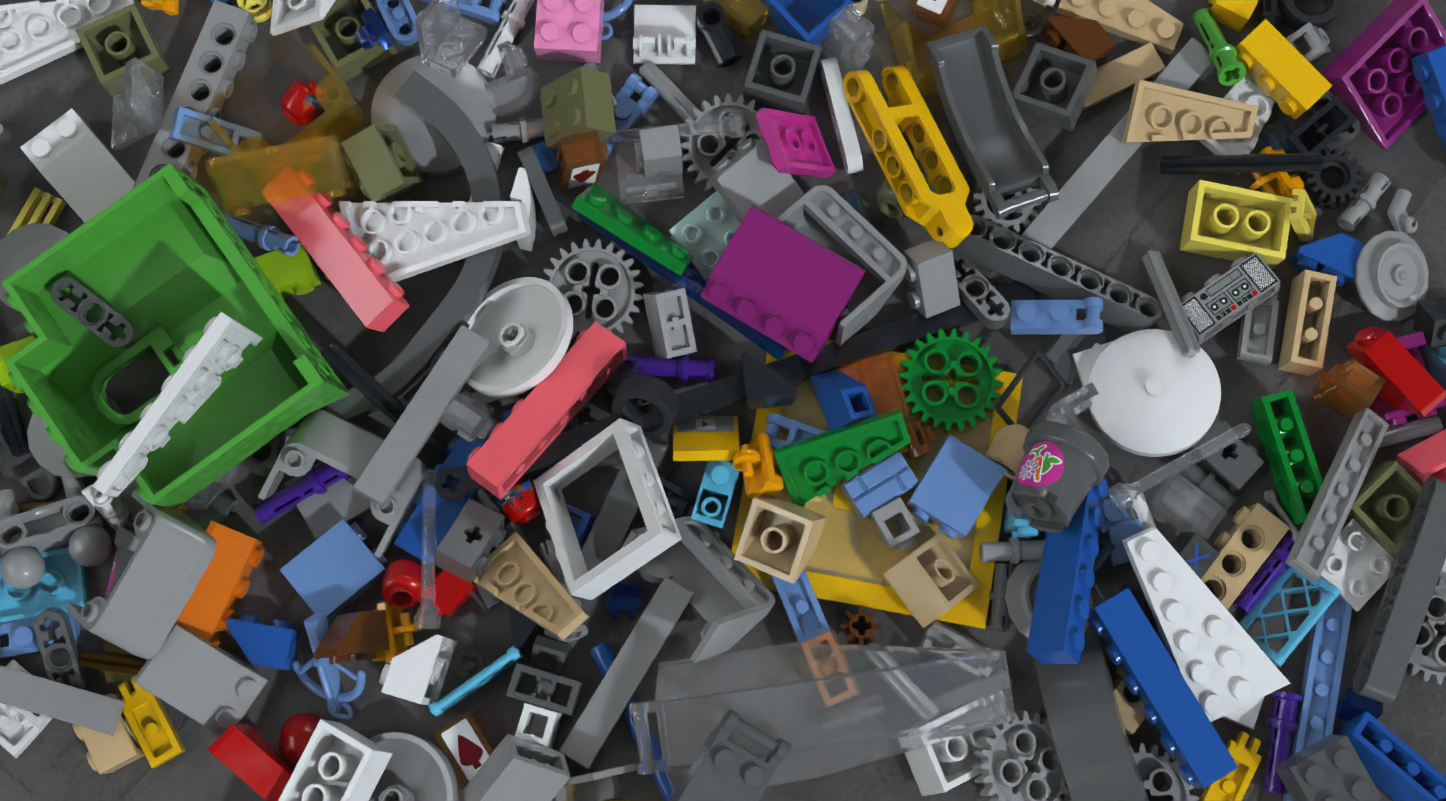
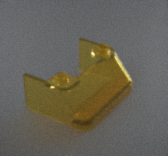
[880,0,1027,98]
[206,43,363,188]
[205,135,358,217]

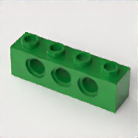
[1249,389,1323,526]

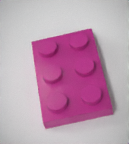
[755,108,837,178]

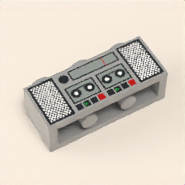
[1180,252,1281,345]

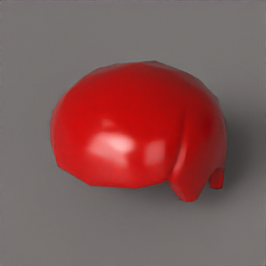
[279,713,324,766]

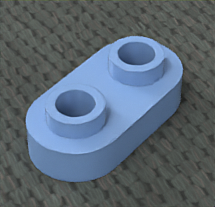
[376,0,422,46]

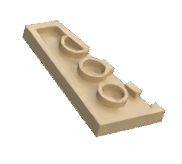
[1056,0,1184,55]
[1122,80,1259,143]
[472,532,589,640]

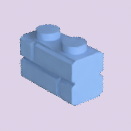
[840,451,919,521]

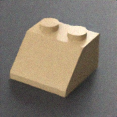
[734,494,826,584]
[883,533,980,628]

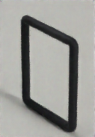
[995,350,1065,429]

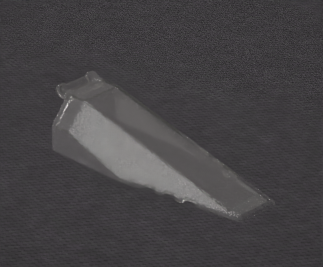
[629,642,1016,792]

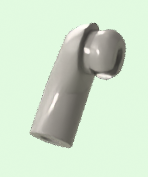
[1387,189,1418,235]

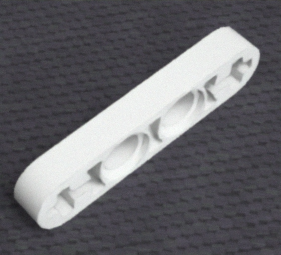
[819,57,863,174]

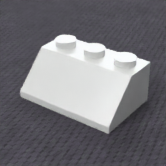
[379,634,457,705]

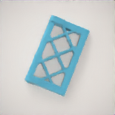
[1239,568,1341,667]
[429,646,524,716]

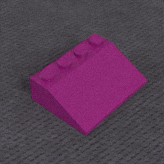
[1321,0,1446,149]
[700,205,866,363]

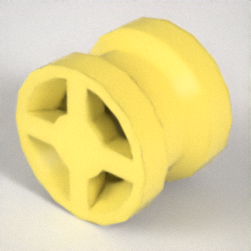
[237,0,273,23]

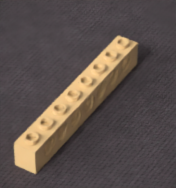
[1112,503,1290,734]

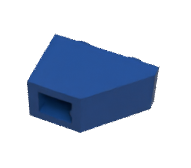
[1287,233,1365,287]
[809,371,878,431]
[226,614,301,671]

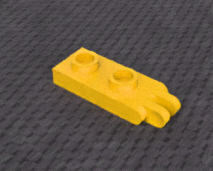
[118,675,186,768]
[1199,731,1261,801]

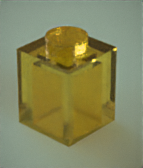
[719,0,768,41]

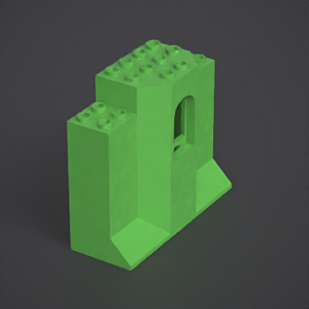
[1,163,350,508]

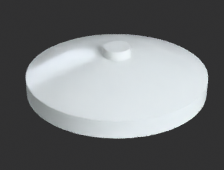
[466,277,573,398]
[1087,329,1221,457]

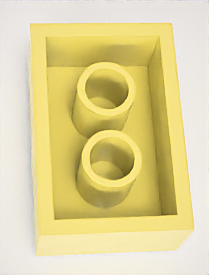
[1179,180,1294,269]

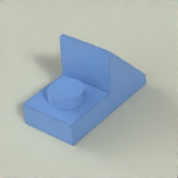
[1099,495,1141,567]

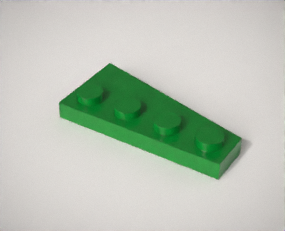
[571,183,694,276]
[774,408,911,507]

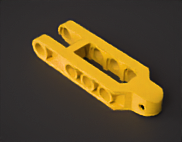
[843,65,974,248]

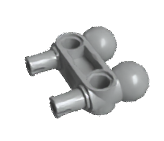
[0,477,112,589]

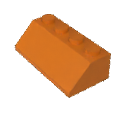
[176,520,264,648]

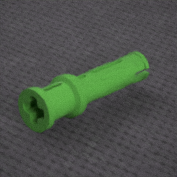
[1192,8,1246,86]

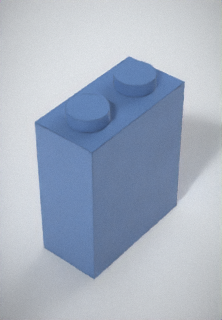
[906,435,1007,540]
[280,519,388,622]

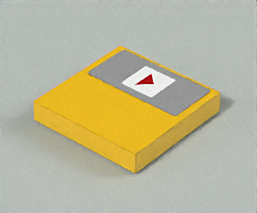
[673,416,740,461]

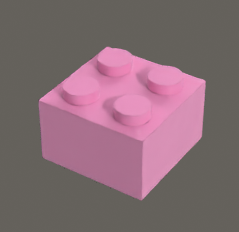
[534,0,604,63]

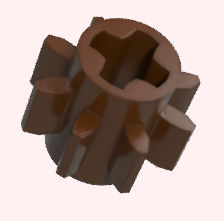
[898,421,936,460]
[839,605,882,648]

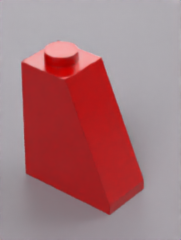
[1346,326,1446,416]
[208,724,294,801]

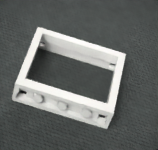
[533,418,682,600]

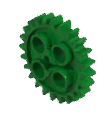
[898,328,1004,434]

